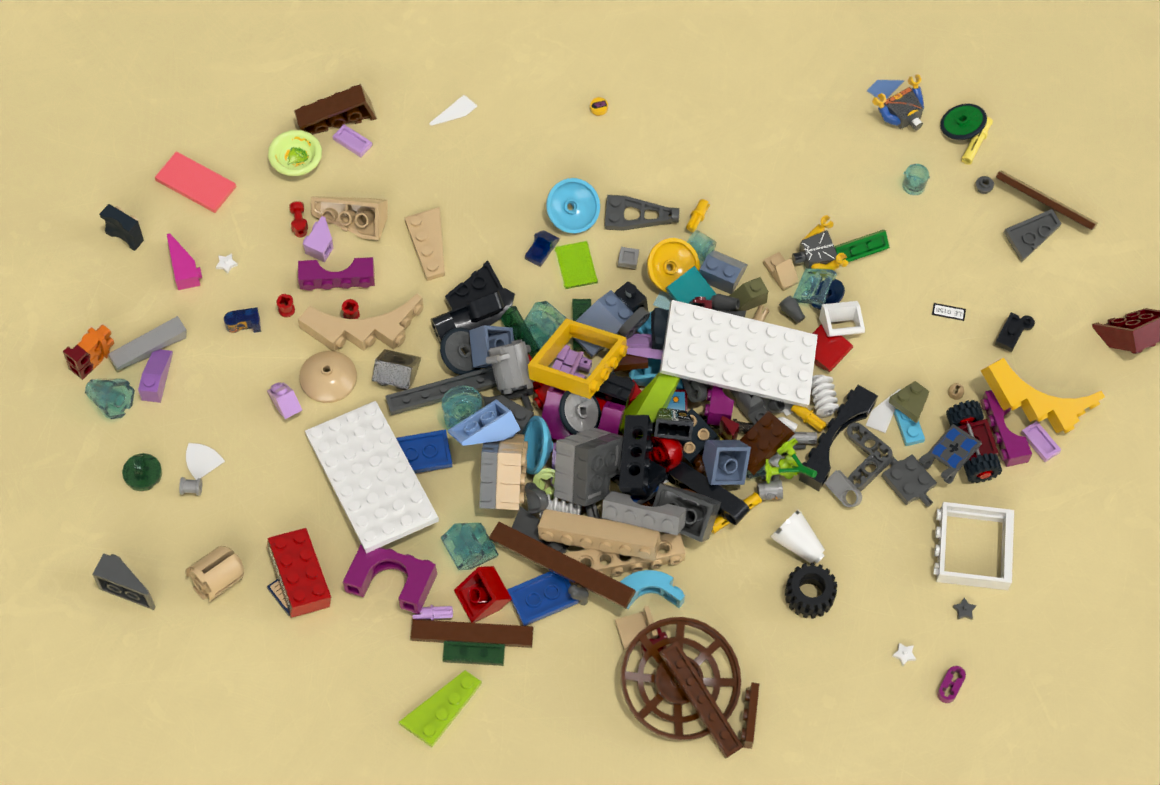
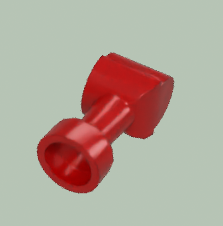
[289,201,309,238]

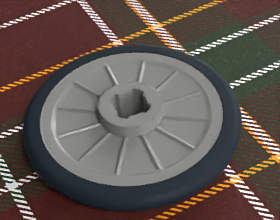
[559,390,601,435]

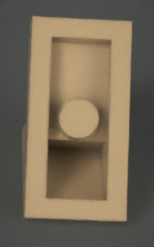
[763,252,799,291]

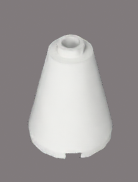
[770,509,825,564]

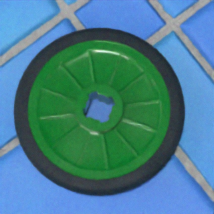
[940,104,987,140]

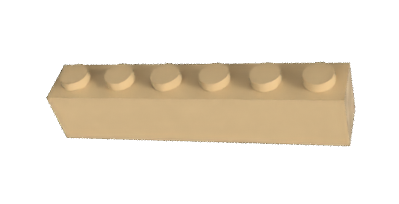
[538,509,661,560]

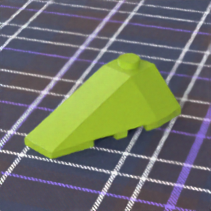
[620,372,681,439]

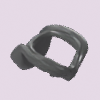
[525,482,549,515]

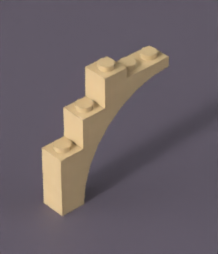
[298,294,423,351]

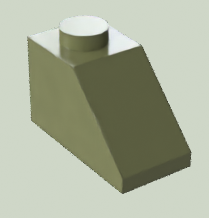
[729,277,769,311]

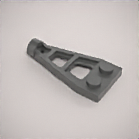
[605,195,680,231]

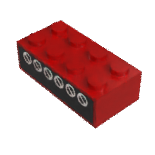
[267,528,331,618]

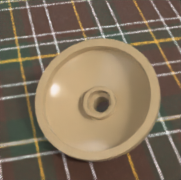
[299,351,357,403]

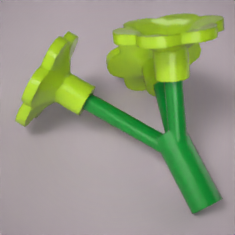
[765,438,817,484]

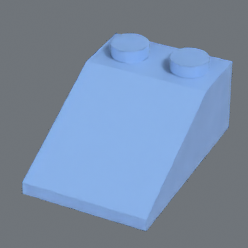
[447,399,521,446]

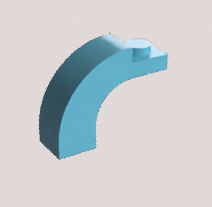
[620,570,685,609]

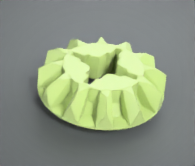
[533,467,556,499]

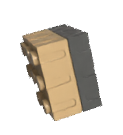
[479,434,528,510]

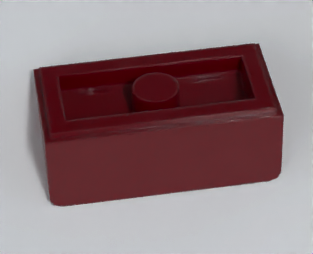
[718,416,739,440]

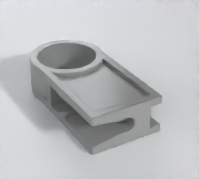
[824,470,862,507]

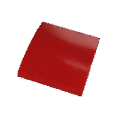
[812,324,853,372]

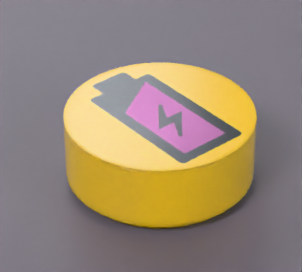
[590,97,608,116]

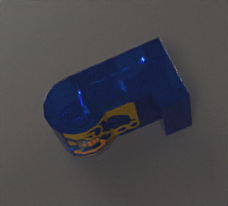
[224,307,261,333]

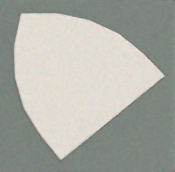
[186,443,225,480]

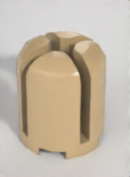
[185,546,244,602]

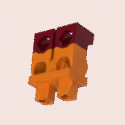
[63,324,115,380]

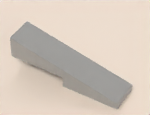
[108,316,187,370]

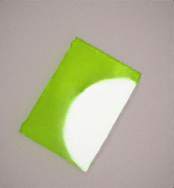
[555,241,598,289]

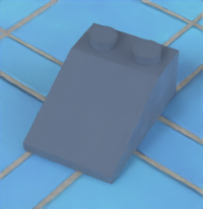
[574,290,634,357]

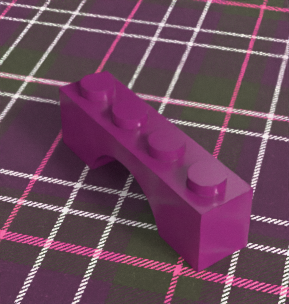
[298,257,375,291]
[704,385,734,426]
[981,390,1032,467]

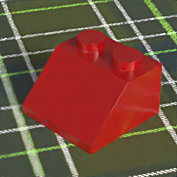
[454,566,512,623]

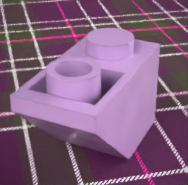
[303,216,334,262]
[267,382,302,419]

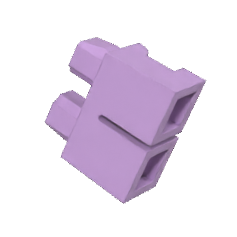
[552,345,592,379]

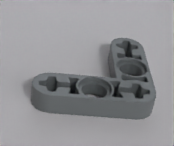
[847,422,893,491]

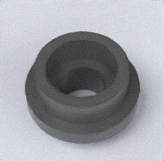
[976,176,994,194]

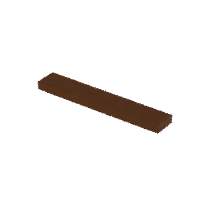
[996,171,1098,230]
[411,619,534,648]
[659,641,744,759]

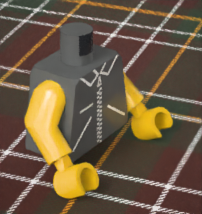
[792,215,848,275]

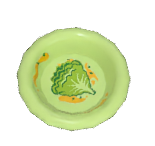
[268,130,322,176]

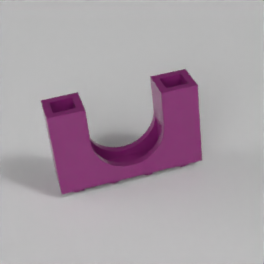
[542,386,626,440]
[343,544,438,614]

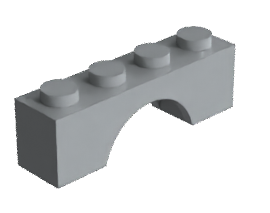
[602,491,687,535]

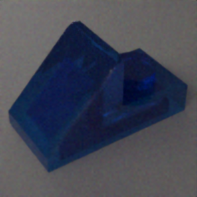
[525,230,560,267]

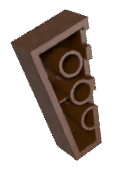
[294,84,377,135]

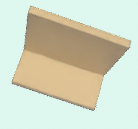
[615,606,658,649]

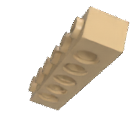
[564,533,685,584]

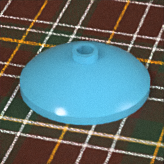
[546,178,600,234]
[524,416,553,475]

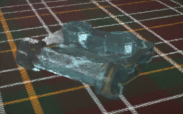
[793,269,837,306]

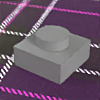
[618,247,639,269]

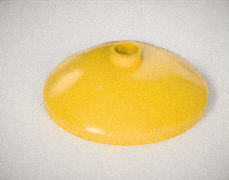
[647,238,700,293]

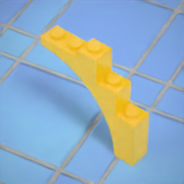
[980,358,1105,434]

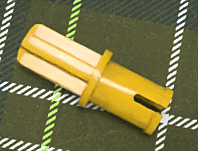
[686,199,710,232]
[791,405,827,432]

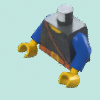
[872,74,924,130]

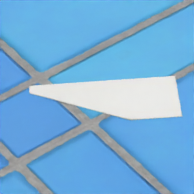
[429,95,477,126]
[866,389,902,433]

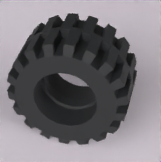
[785,563,837,619]

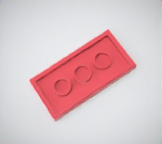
[155,151,236,213]

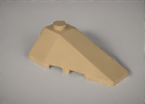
[311,196,388,240]

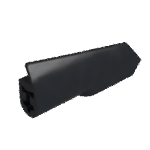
[430,288,515,344]

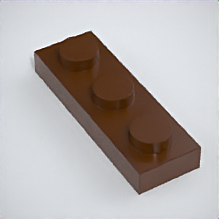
[741,682,760,749]

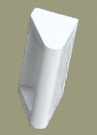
[819,301,865,337]

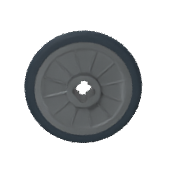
[440,328,481,375]

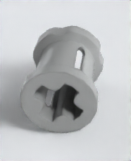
[179,477,202,496]

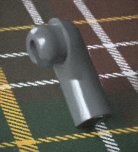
[568,585,589,605]

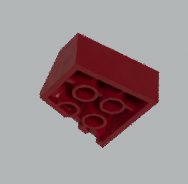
[1092,308,1160,354]

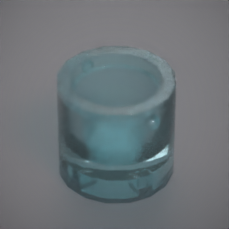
[902,164,930,195]
[687,230,717,262]

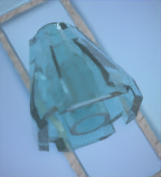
[85,378,135,419]

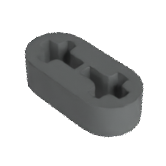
[618,307,650,339]
[681,378,707,402]

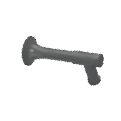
[479,387,534,411]

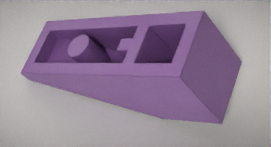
[138,349,173,403]

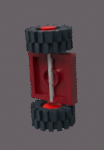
[946,400,1002,483]

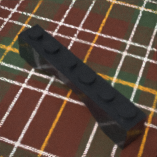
[799,385,878,491]

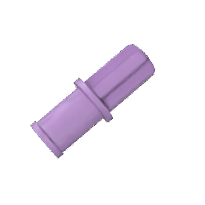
[412,605,453,620]

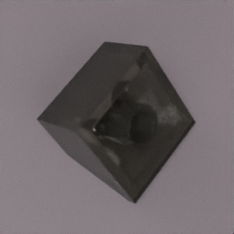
[372,349,421,390]

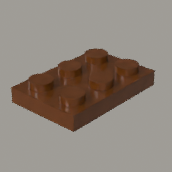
[740,411,795,475]

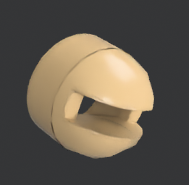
[948,383,964,400]

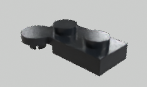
[995,312,1035,352]

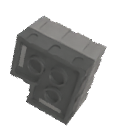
[554,428,624,506]

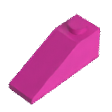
[167,233,202,290]

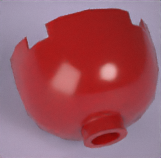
[649,436,683,472]

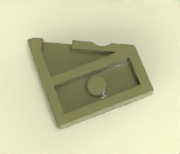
[889,381,929,423]

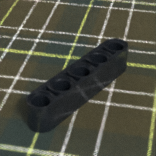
[666,461,750,525]

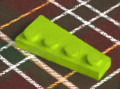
[399,670,482,747]

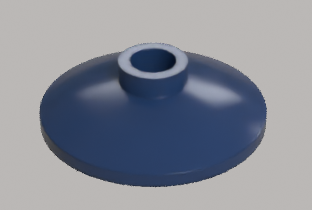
[809,279,845,310]

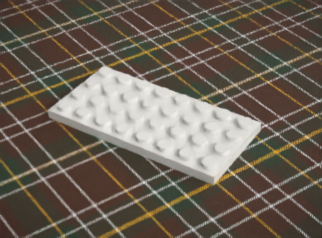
[660,300,818,408]
[305,401,439,553]

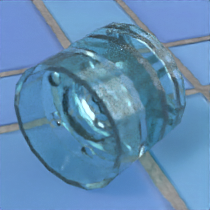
[442,385,483,430]

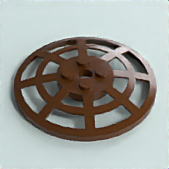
[620,617,741,741]

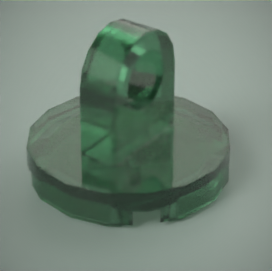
[122,453,162,491]

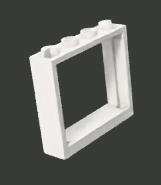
[933,502,1014,590]

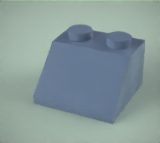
[699,250,748,294]
[469,325,514,368]
[702,440,751,485]

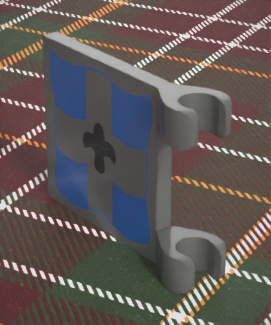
[919,424,982,484]

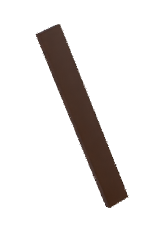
[489,522,636,609]

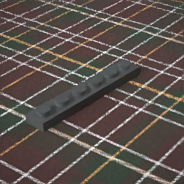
[385,367,497,415]

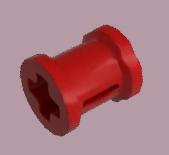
[276,294,295,318]
[342,299,360,319]

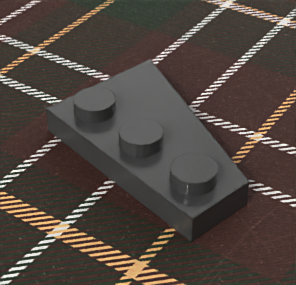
[1004,209,1061,262]
[512,506,569,554]

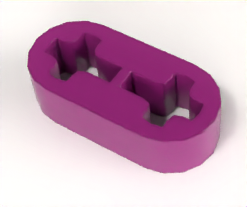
[937,666,966,703]

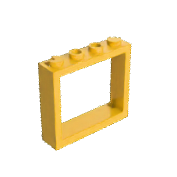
[528,319,628,399]

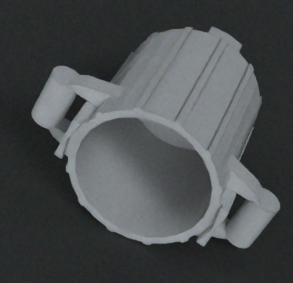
[486,339,534,395]

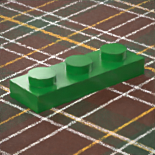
[834,230,890,262]

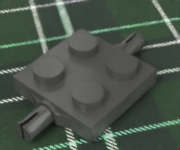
[881,454,937,507]

